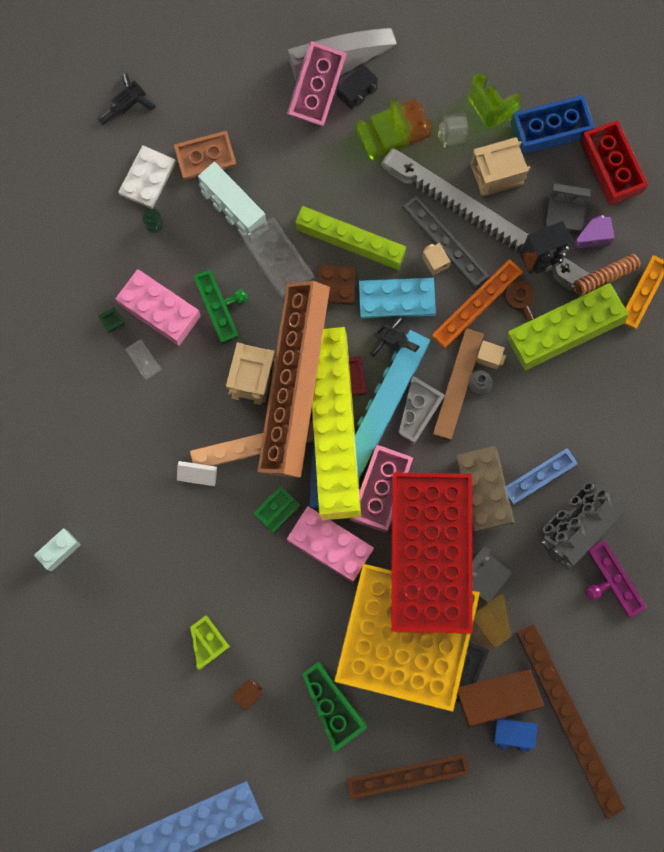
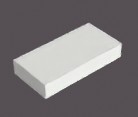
[177,461,217,486]

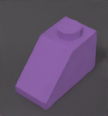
[574,215,615,249]

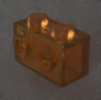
[395,98,432,145]

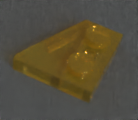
[474,594,511,648]

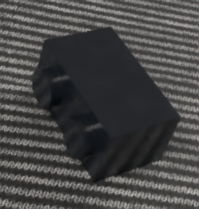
[336,64,378,110]

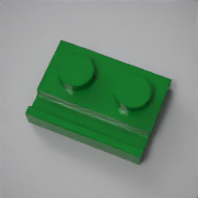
[253,486,301,534]

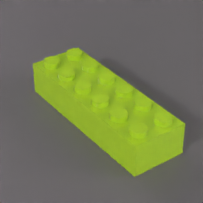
[507,283,629,371]

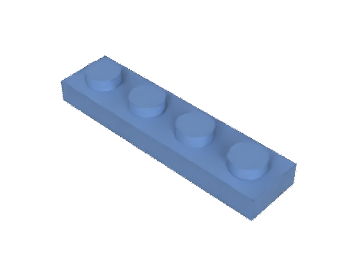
[506,448,578,505]

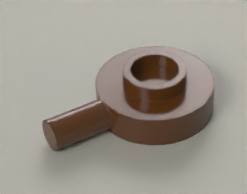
[505,281,535,322]

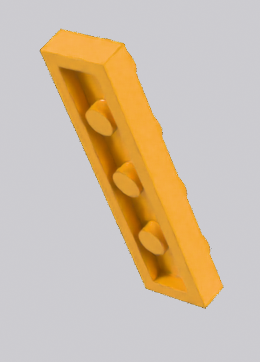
[624,255,664,330]

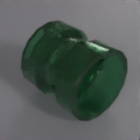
[142,209,163,233]

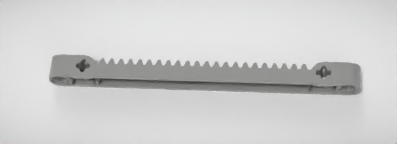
[380,149,589,294]

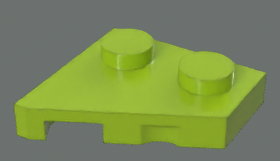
[190,615,230,670]

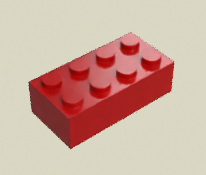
[580,120,648,206]

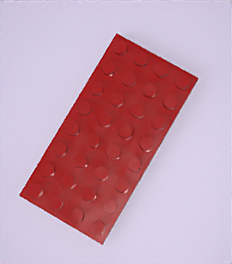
[391,472,473,634]

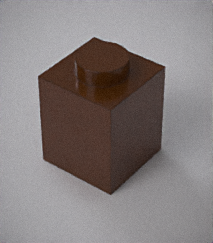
[231,679,263,711]

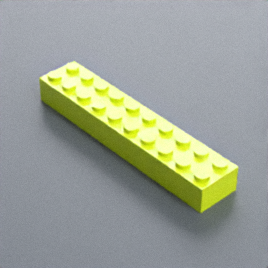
[312,327,361,521]

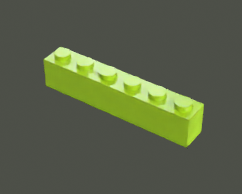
[295,206,406,271]

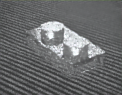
[125,339,162,381]

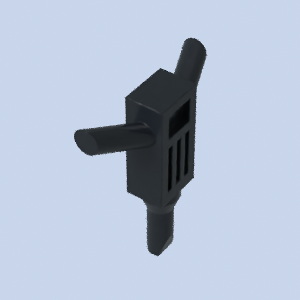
[98,73,156,125]
[368,316,420,357]

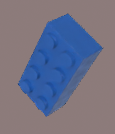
[510,95,595,155]

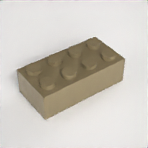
[456,446,515,533]

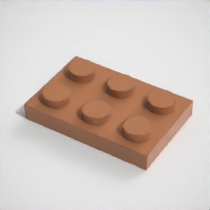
[174,130,237,181]

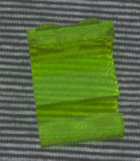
[468,73,522,127]
[355,98,413,159]

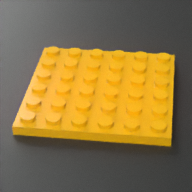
[335,564,480,711]

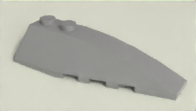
[288,28,397,83]

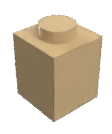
[422,243,451,276]
[475,340,506,370]

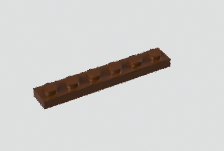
[347,753,470,799]

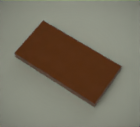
[457,669,544,728]

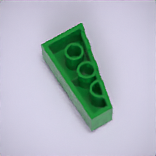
[302,661,368,752]

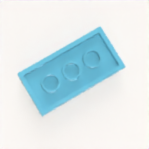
[359,278,436,319]

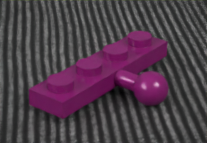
[586,540,647,618]

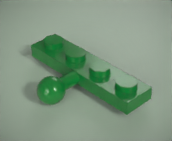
[193,269,248,344]

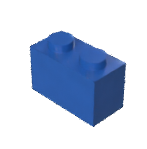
[492,719,538,752]

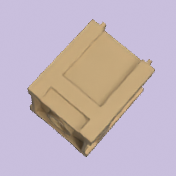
[470,137,530,197]
[226,342,275,405]

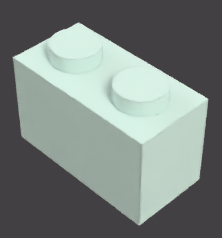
[34,528,80,572]

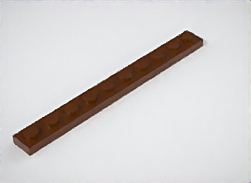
[516,624,625,818]

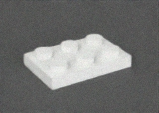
[118,145,176,209]

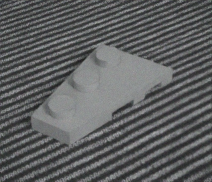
[398,376,445,444]

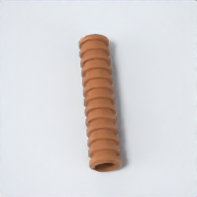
[573,254,640,296]

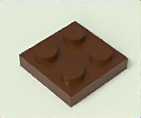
[317,265,356,305]

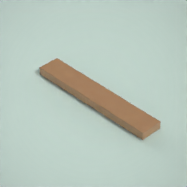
[433,328,484,441]

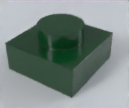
[98,307,125,333]

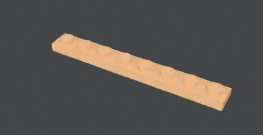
[190,421,313,466]

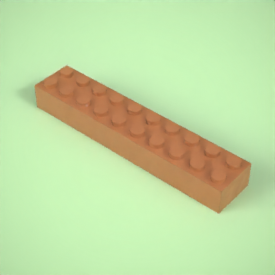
[257,281,330,478]

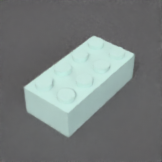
[198,162,267,241]

